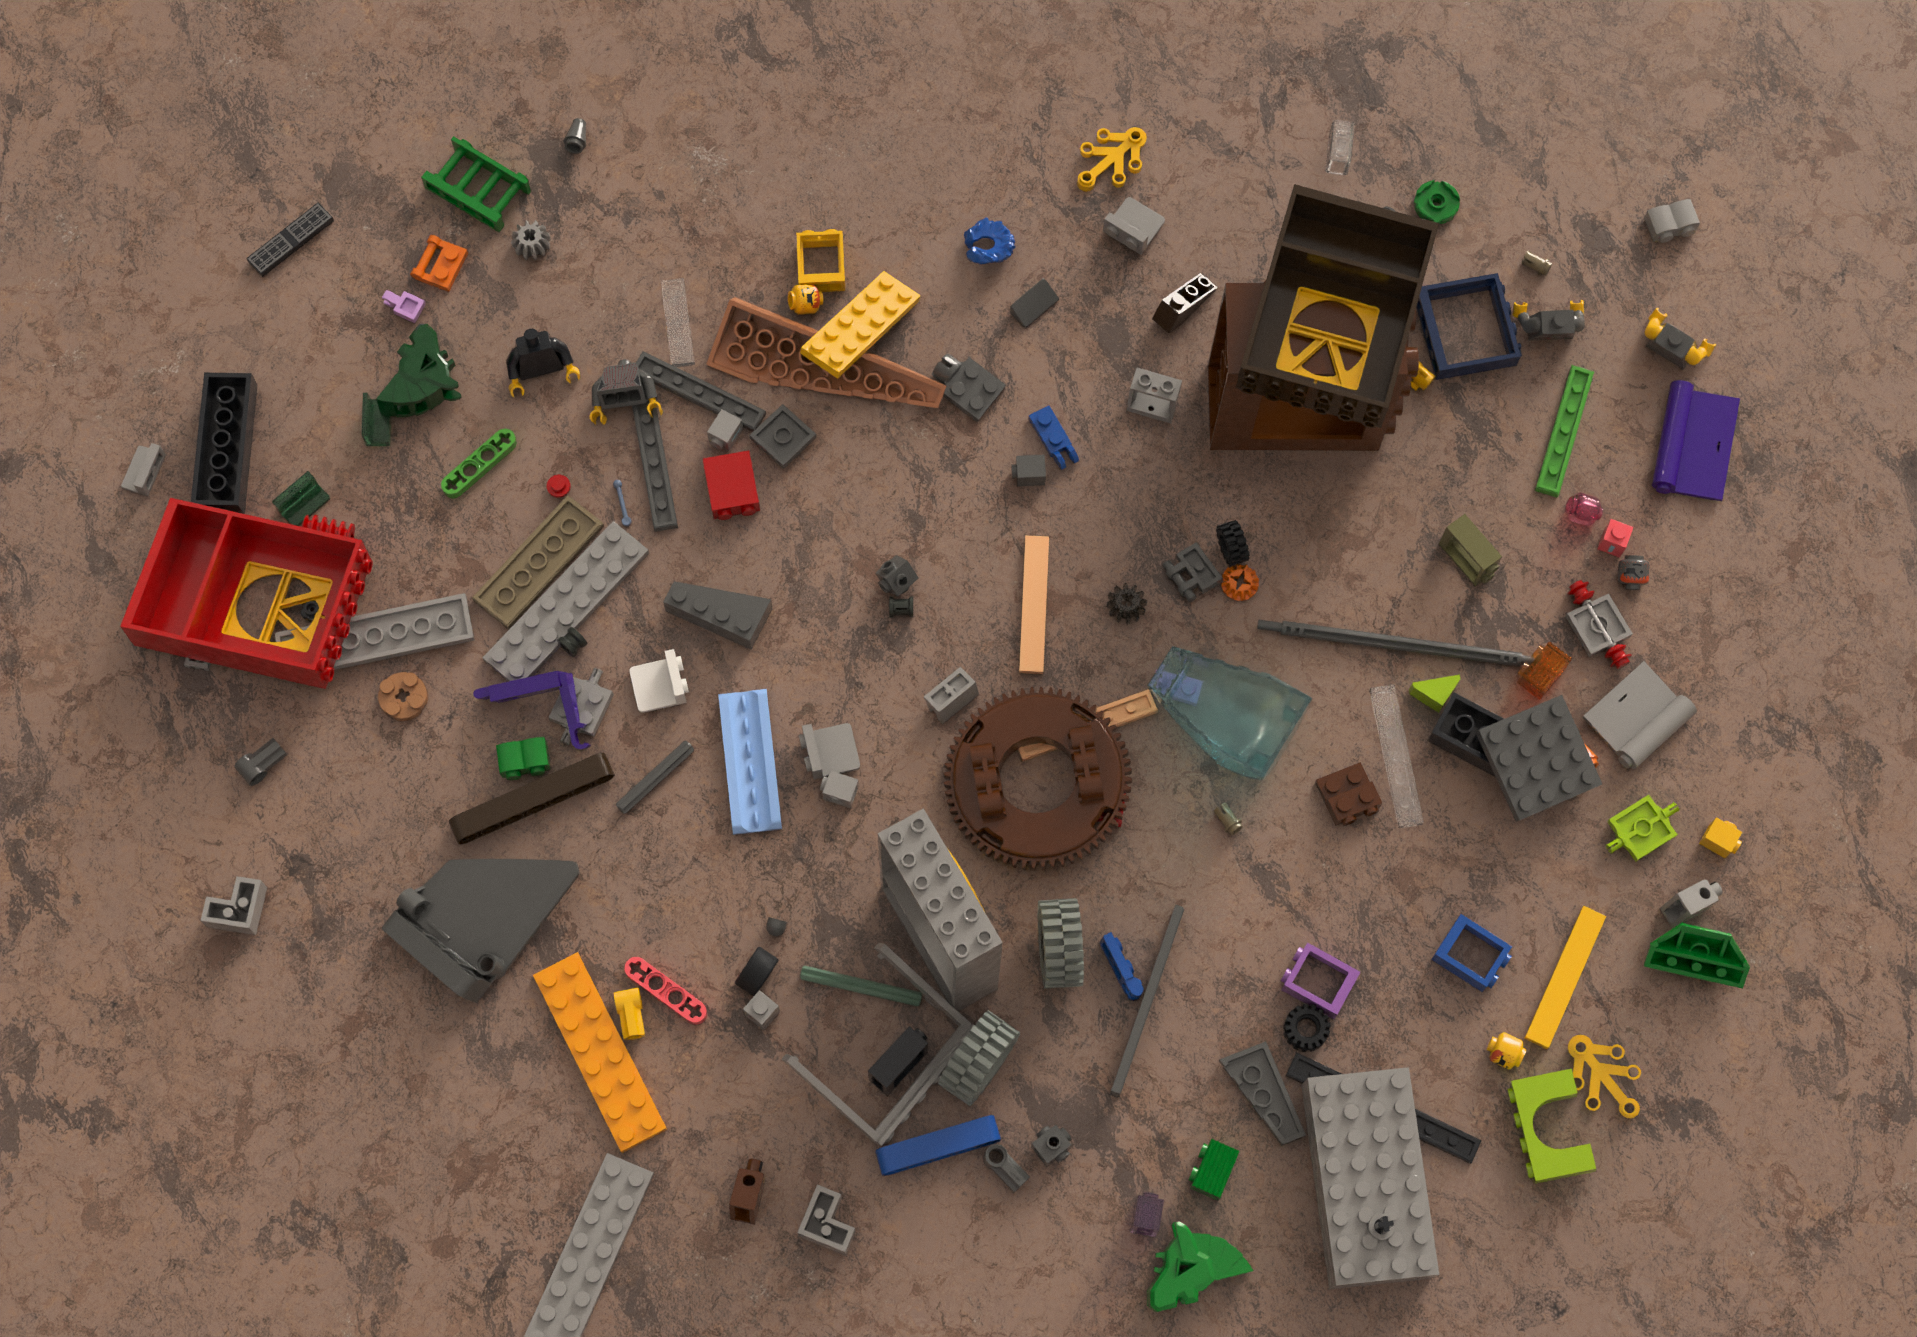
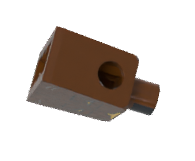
[729,1159,765,1225]

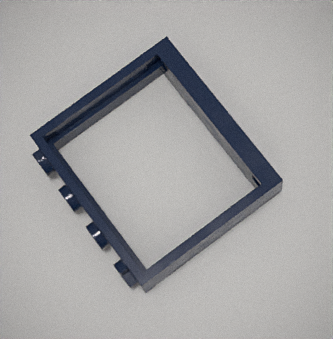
[1416,273,1522,380]

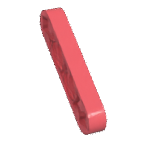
[624,957,707,1025]

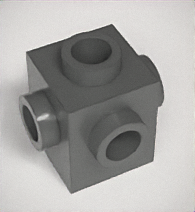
[875,555,919,596]
[1031,1125,1072,1167]

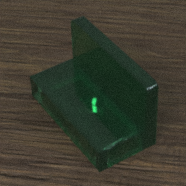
[361,392,391,446]
[272,471,330,526]

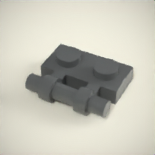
[1162,542,1223,602]

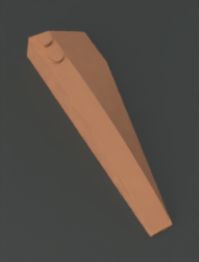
[706,297,947,408]

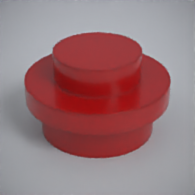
[547,474,571,498]

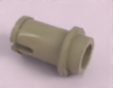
[1521,251,1552,276]
[1213,803,1243,835]

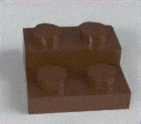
[1315,762,1382,826]

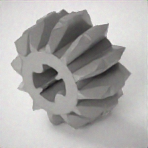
[511,220,551,260]

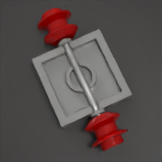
[1565,580,1633,669]

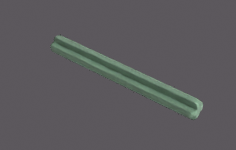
[800,966,922,1006]

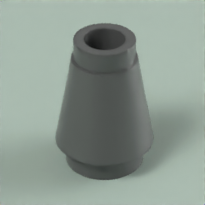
[563,118,586,154]

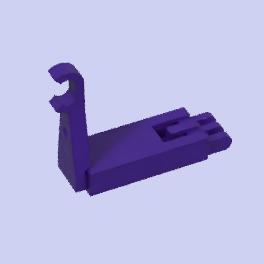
[473,671,591,749]

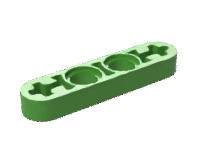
[441,428,517,499]

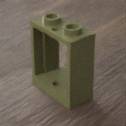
[1439,514,1502,587]

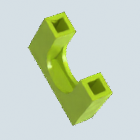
[1507,1068,1596,1184]

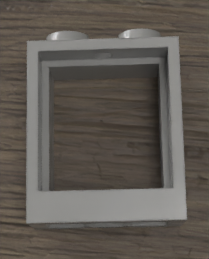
[1126,368,1182,424]

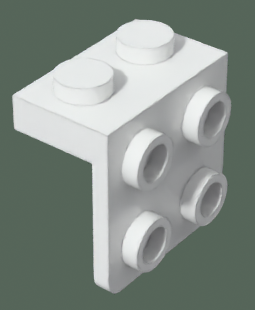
[630,649,689,713]

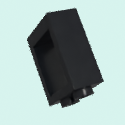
[868,1026,928,1097]

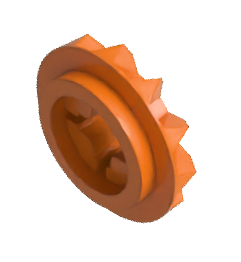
[1221,564,1259,601]

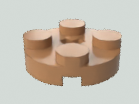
[378,672,428,721]

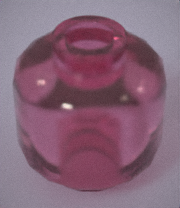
[1565,492,1603,526]

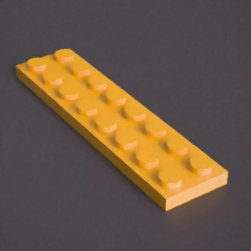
[533,952,667,1153]

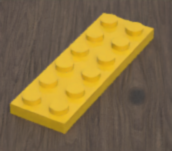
[800,271,921,379]

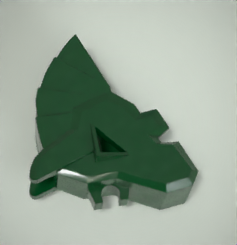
[376,324,462,418]

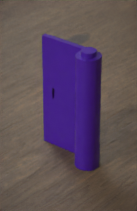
[1652,380,1740,501]

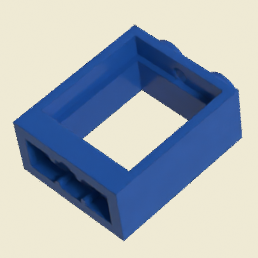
[1431,914,1512,992]

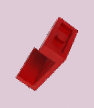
[703,450,760,520]

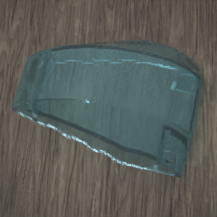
[1147,646,1312,780]

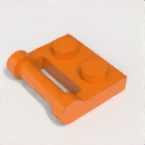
[410,235,468,292]

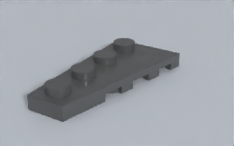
[1219,1042,1306,1146]

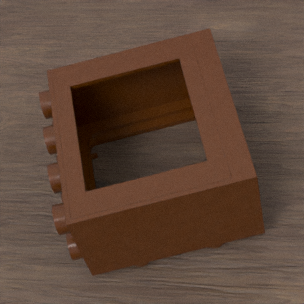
[1208,280,1419,451]

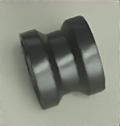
[557,627,588,657]

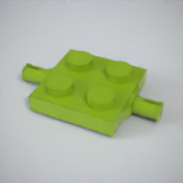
[1605,795,1679,862]

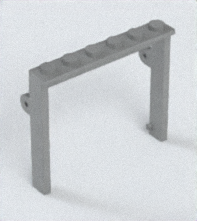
[781,943,975,1146]

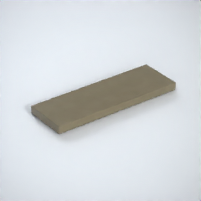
[472,495,604,630]

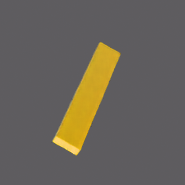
[1524,905,1606,1049]

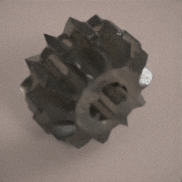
[1106,583,1147,625]

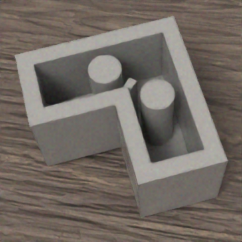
[200,876,267,935]
[797,1184,856,1256]

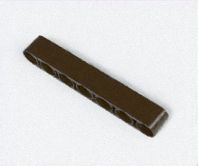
[449,753,615,844]

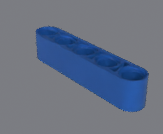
[875,1115,1001,1176]

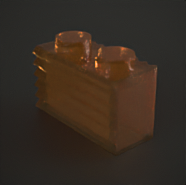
[1517,642,1572,700]

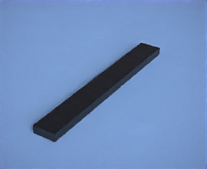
[1286,1052,1482,1164]

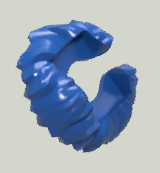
[964,217,1016,264]

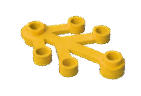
[1077,127,1147,192]
[1568,1035,1641,1118]

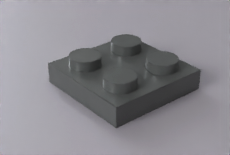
[750,404,817,469]

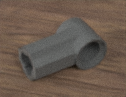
[234,738,287,786]
[983,1144,1030,1193]

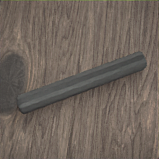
[616,741,694,814]

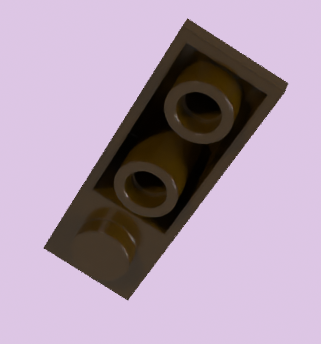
[1152,273,1217,333]

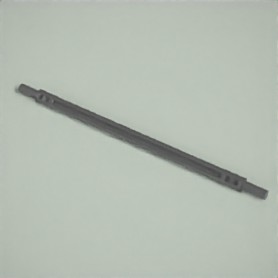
[1257,620,1546,668]

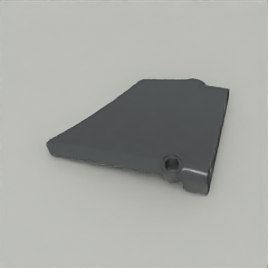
[382,859,580,1003]

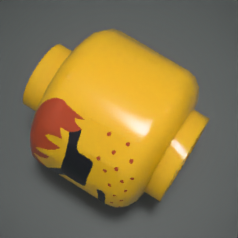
[788,284,823,315]
[1486,1032,1526,1069]

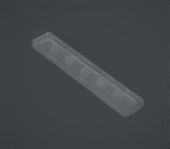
[1369,684,1424,828]

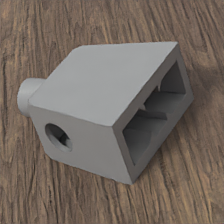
[1660,879,1723,929]

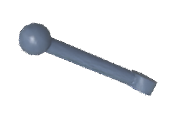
[613,480,631,527]

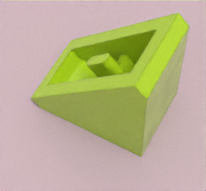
[1409,674,1461,713]

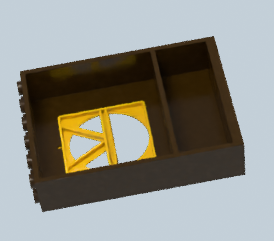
[1236,184,1439,428]

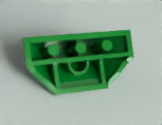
[1644,923,1750,989]

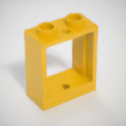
[796,229,845,292]

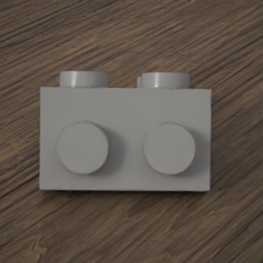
[1103,197,1165,255]
[799,723,860,780]

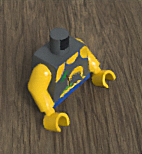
[1645,308,1716,370]

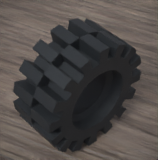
[1216,520,1250,566]
[1283,1004,1331,1052]

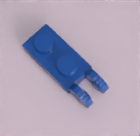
[1028,405,1079,470]
[1099,932,1144,1001]

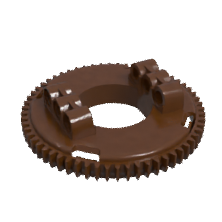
[944,687,1132,871]

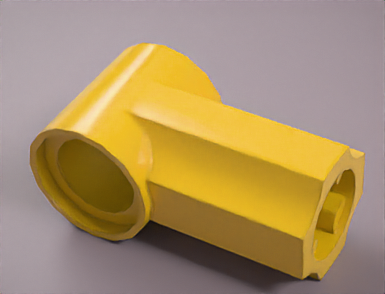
[614,987,645,1040]

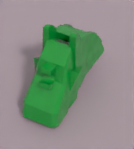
[1147,1222,1254,1312]

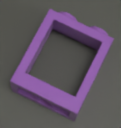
[1281,943,1360,1020]

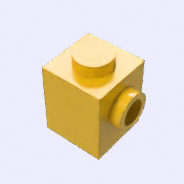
[1699,817,1742,858]

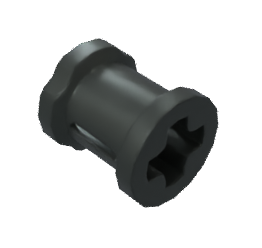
[889,596,913,618]

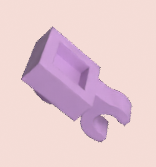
[382,290,426,323]

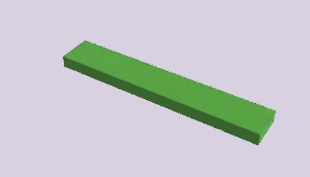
[1535,365,1594,498]

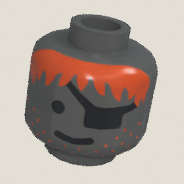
[1618,555,1650,590]

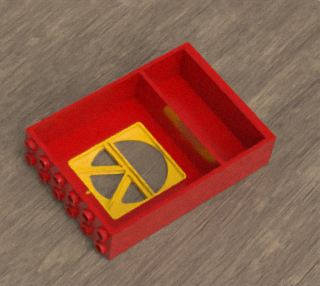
[120,498,373,689]

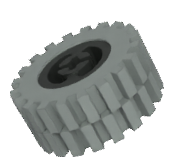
[1037,898,1084,989]
[938,1010,1020,1106]

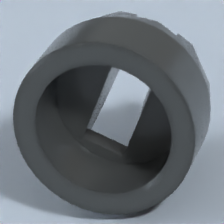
[766,917,787,936]

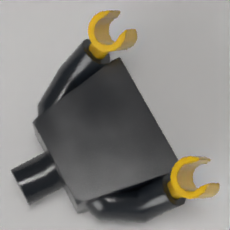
[506,329,580,397]

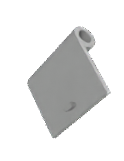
[1582,661,1697,769]

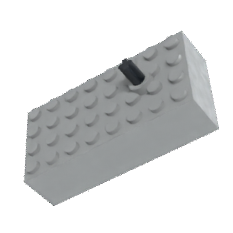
[1301,1067,1439,1290]

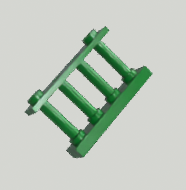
[421,136,531,233]

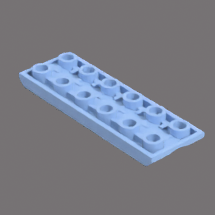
[718,689,782,835]

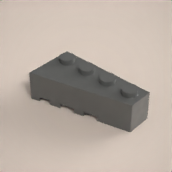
[663,581,773,650]

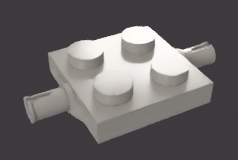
[549,668,614,745]

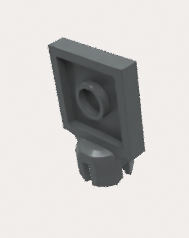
[932,354,1006,422]

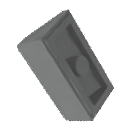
[1010,278,1059,328]

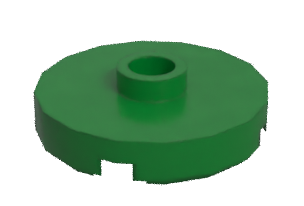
[1414,180,1460,224]

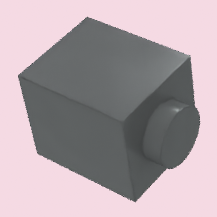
[1011,455,1046,487]

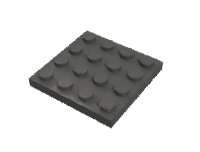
[1475,695,1602,822]

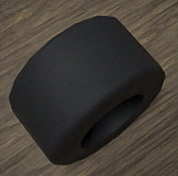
[735,947,779,996]

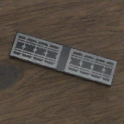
[246,202,334,277]

